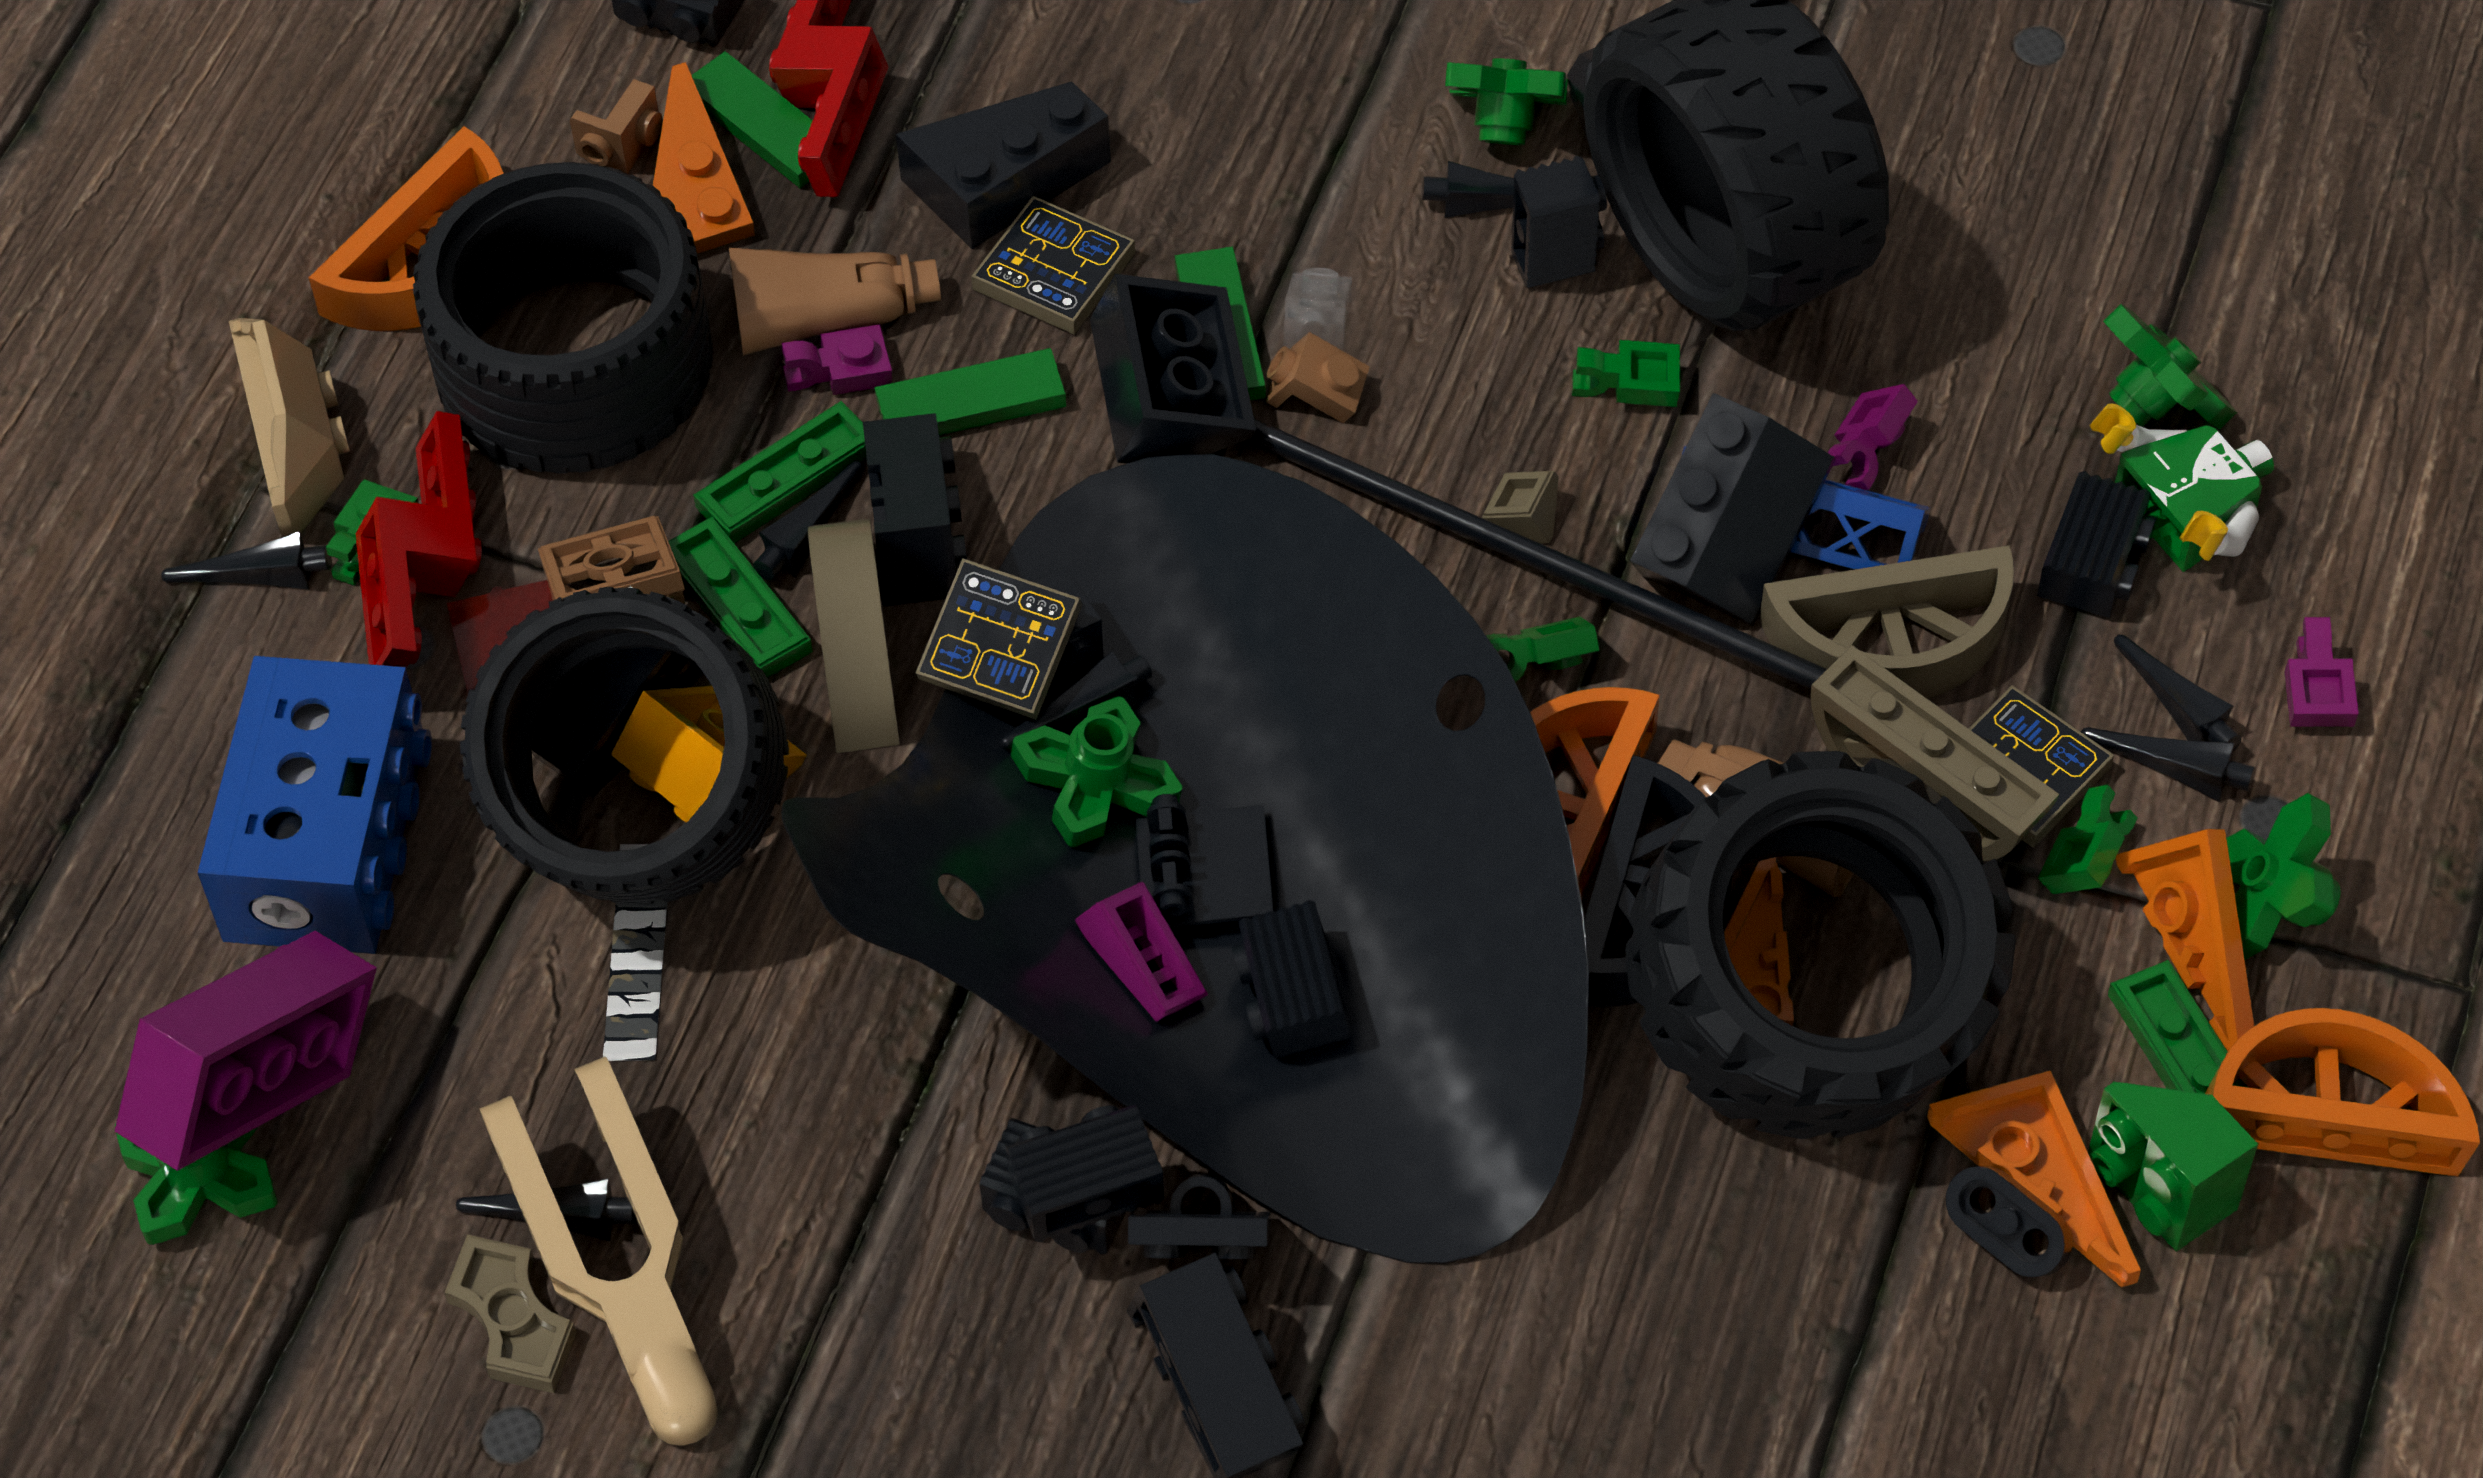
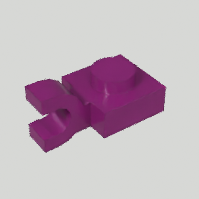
[782,324,892,395]
[1827,384,1918,490]
[2284,617,2359,727]

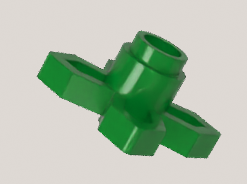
[1445,58,1568,145]
[2103,304,2238,430]
[1011,696,1183,847]
[2226,793,2341,960]
[115,1123,278,1245]

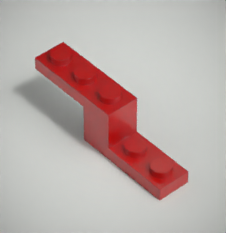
[769,0,889,197]
[355,411,482,669]

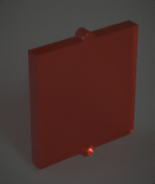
[447,580,553,693]

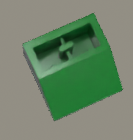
[2088,1081,2258,1252]

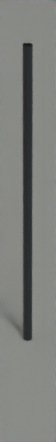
[1245,418,1992,745]

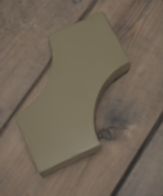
[445,1234,577,1393]

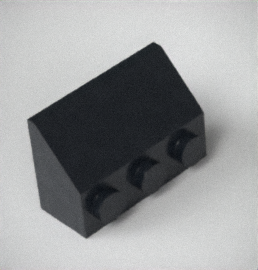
[1090,274,1256,463]
[1630,393,1836,627]

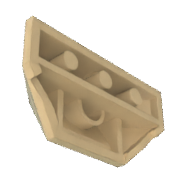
[229,318,350,537]

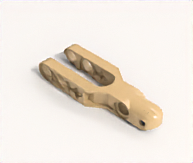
[479,1056,718,1446]

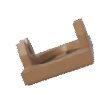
[538,515,685,604]

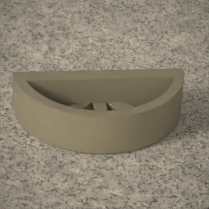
[808,518,900,753]
[1760,545,2014,699]
[1811,645,2060,861]

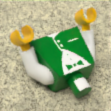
[2089,403,2274,572]

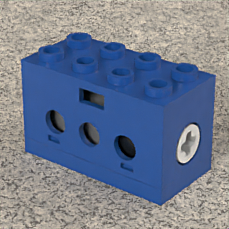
[198,656,432,954]

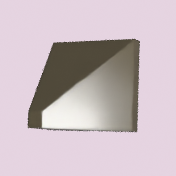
[1482,471,1559,544]

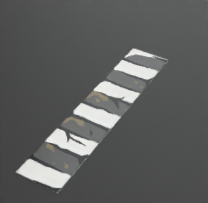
[603,844,667,1061]

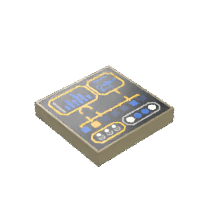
[971,196,1136,335]
[916,558,1083,720]
[1969,685,2114,848]

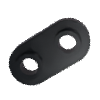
[1946,1166,2073,1277]

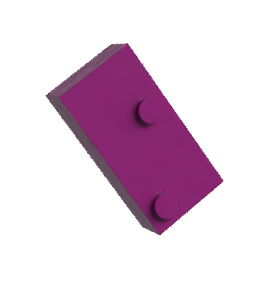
[114,931,377,1171]

